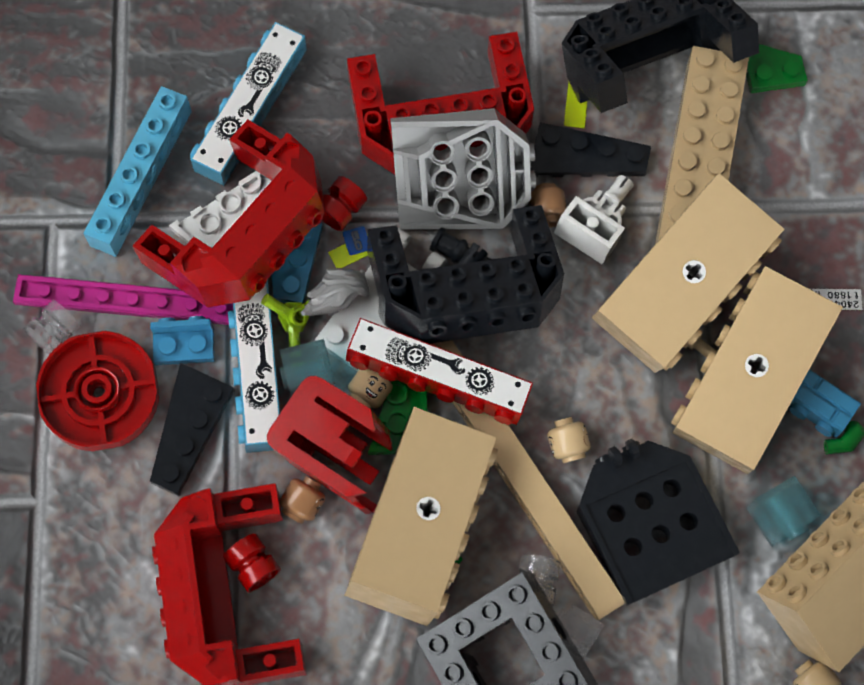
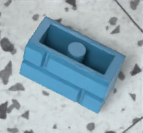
[789,369,861,438]

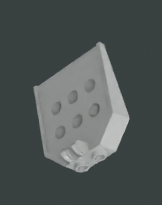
[390,108,536,229]

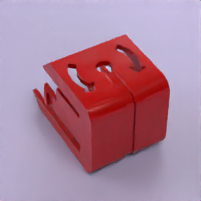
[267,376,393,514]

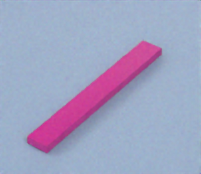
[13,274,233,325]

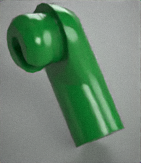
[823,421,864,455]

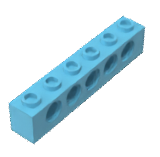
[83,86,192,257]

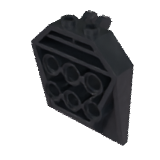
[576,439,740,606]

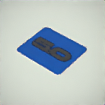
[342,226,368,255]

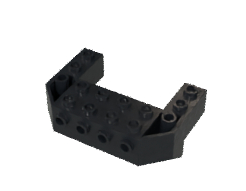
[562,0,760,113]
[367,205,564,344]

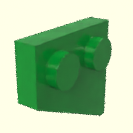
[746,44,808,94]

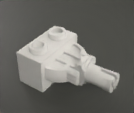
[554,175,633,264]

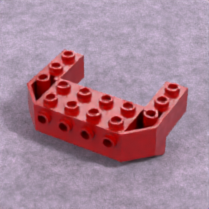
[346,32,534,175]
[132,119,325,308]
[152,483,307,685]

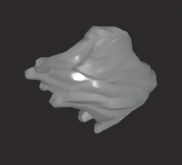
[301,268,370,316]

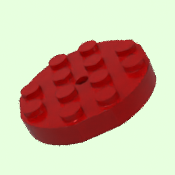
[36,331,160,452]

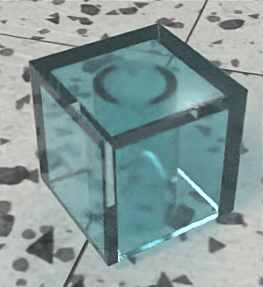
[279,339,336,397]
[747,475,821,547]

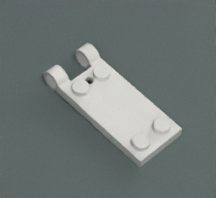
[315,228,447,371]

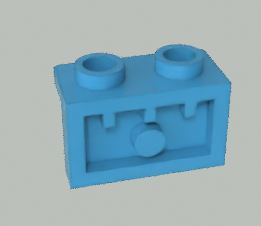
[150,316,215,366]

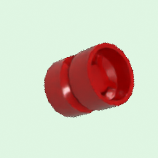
[322,176,368,232]
[223,533,281,593]

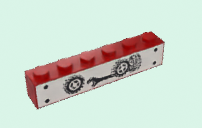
[345,318,533,425]

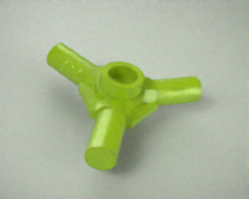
[261,294,310,355]

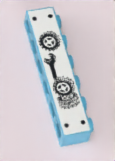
[190,22,307,186]
[228,281,280,453]

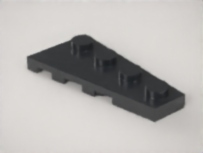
[530,122,651,178]
[150,363,235,497]

